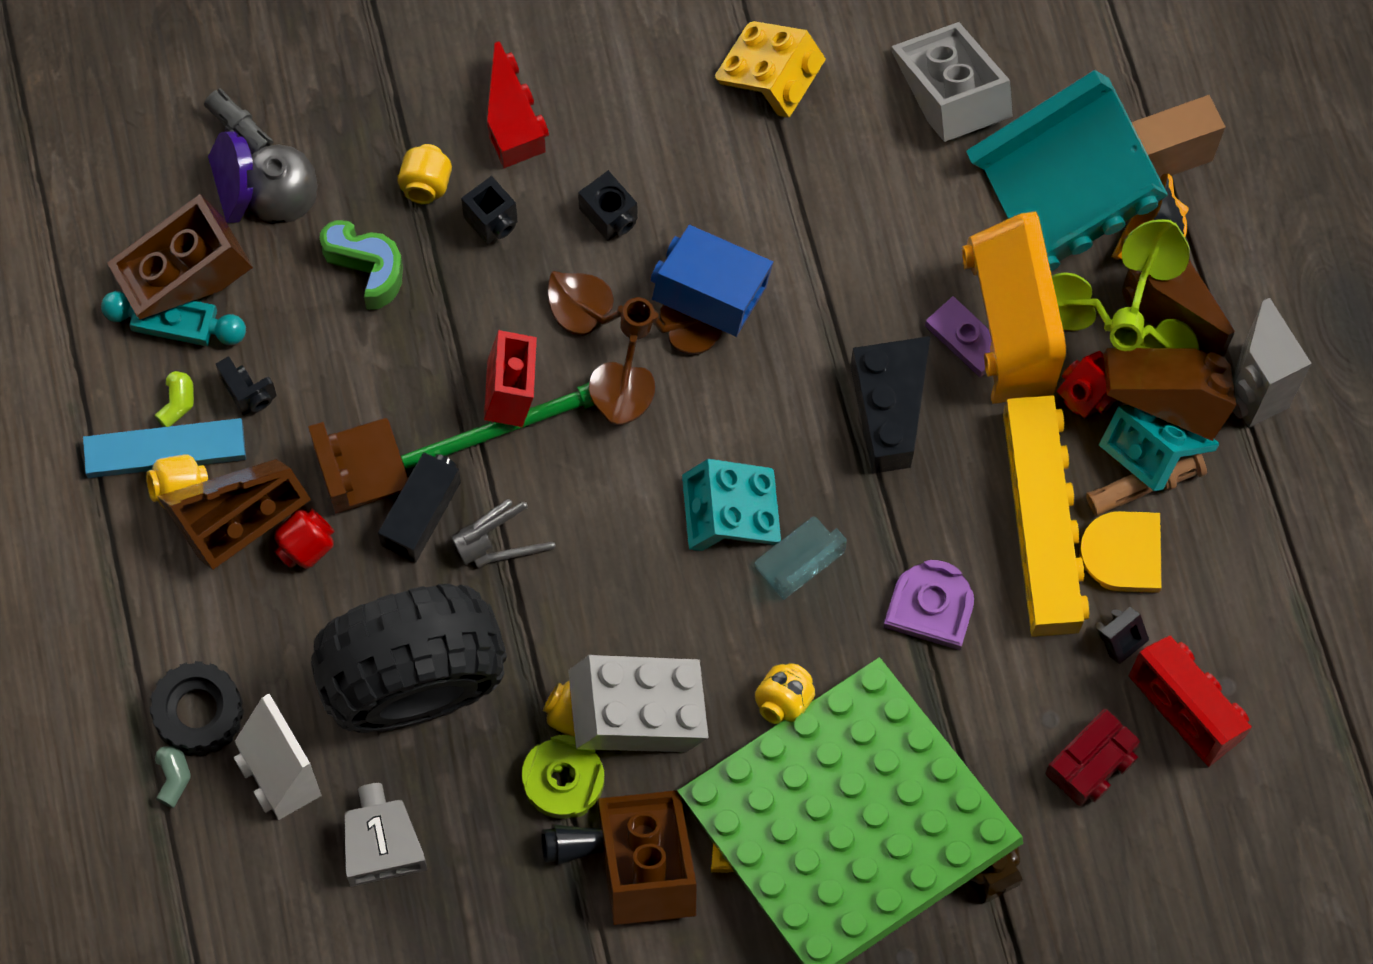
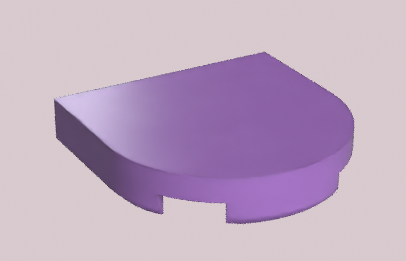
[883,560,974,650]

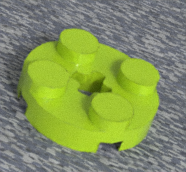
[522,735,604,819]

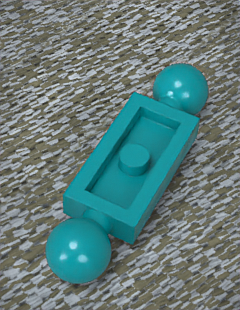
[101,291,246,346]

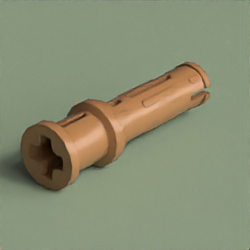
[1086,454,1207,517]

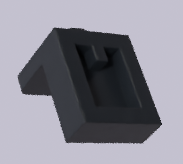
[215,356,277,415]

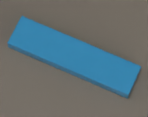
[83,418,246,478]

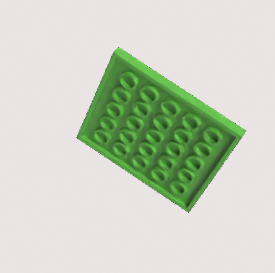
[677,657,1023,964]

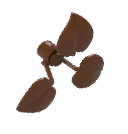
[548,271,722,425]

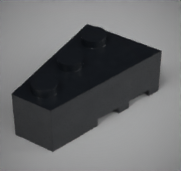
[850,336,930,474]

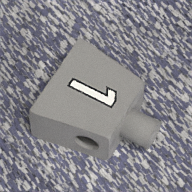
[345,783,428,887]

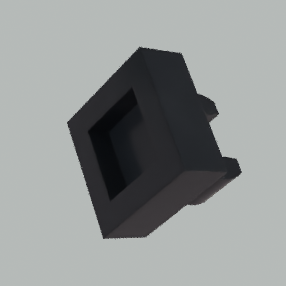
[1095,607,1149,664]

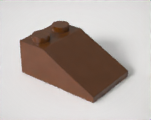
[107,194,253,319]
[1122,260,1235,358]
[1103,348,1237,441]
[598,790,697,925]

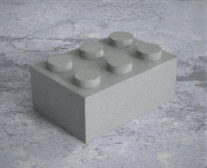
[568,655,709,752]

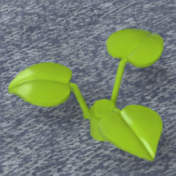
[1052,219,1200,351]

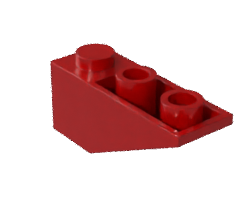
[487,41,549,169]

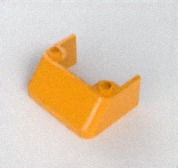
[962,212,1066,404]

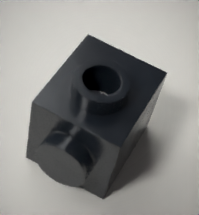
[461,176,518,245]

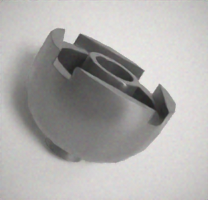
[247,144,318,223]

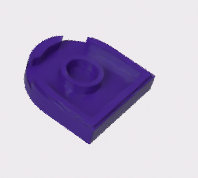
[208,131,253,223]

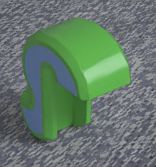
[320,220,403,309]

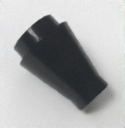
[541,824,604,866]

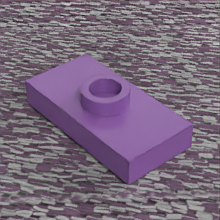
[925,296,992,378]

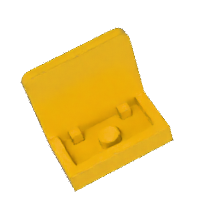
[715,21,826,118]

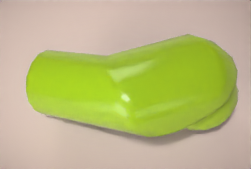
[154,371,194,427]

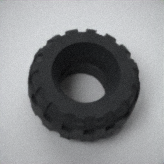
[311,584,507,733]

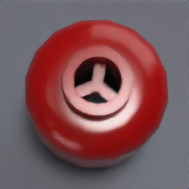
[274,509,335,569]

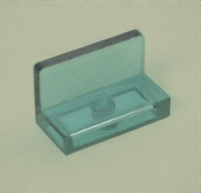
[755,517,847,600]

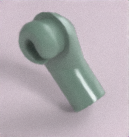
[155,746,191,808]

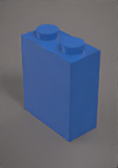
[650,225,773,337]

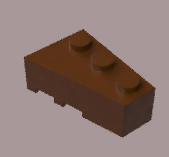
[157,459,311,570]

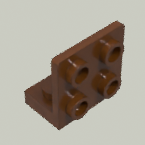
[308,418,408,514]

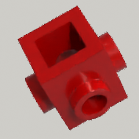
[1056,350,1117,418]

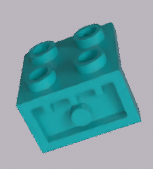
[1099,405,1219,491]
[682,459,781,551]

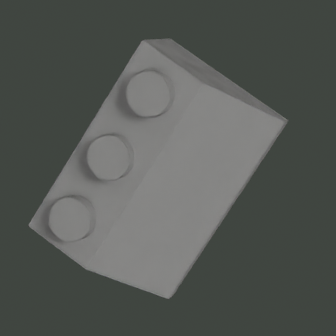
[1233,298,1312,428]

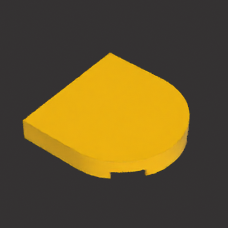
[1079,511,1161,593]

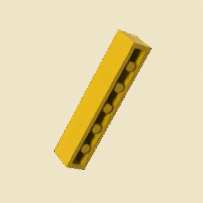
[1003,395,1089,637]

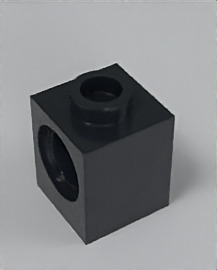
[578,170,638,241]

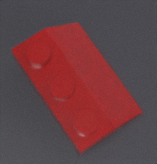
[1128,635,1252,767]

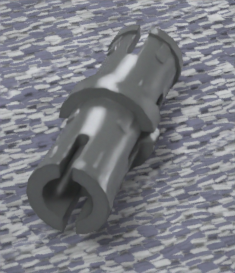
[204,88,274,154]

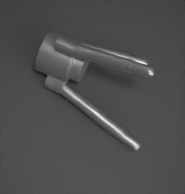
[451,499,556,568]

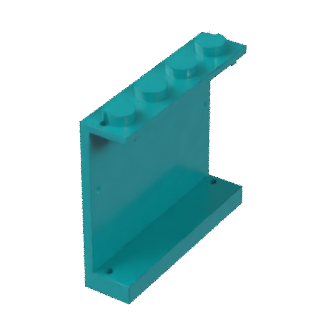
[966,70,1168,272]

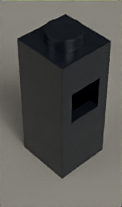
[378,452,461,563]

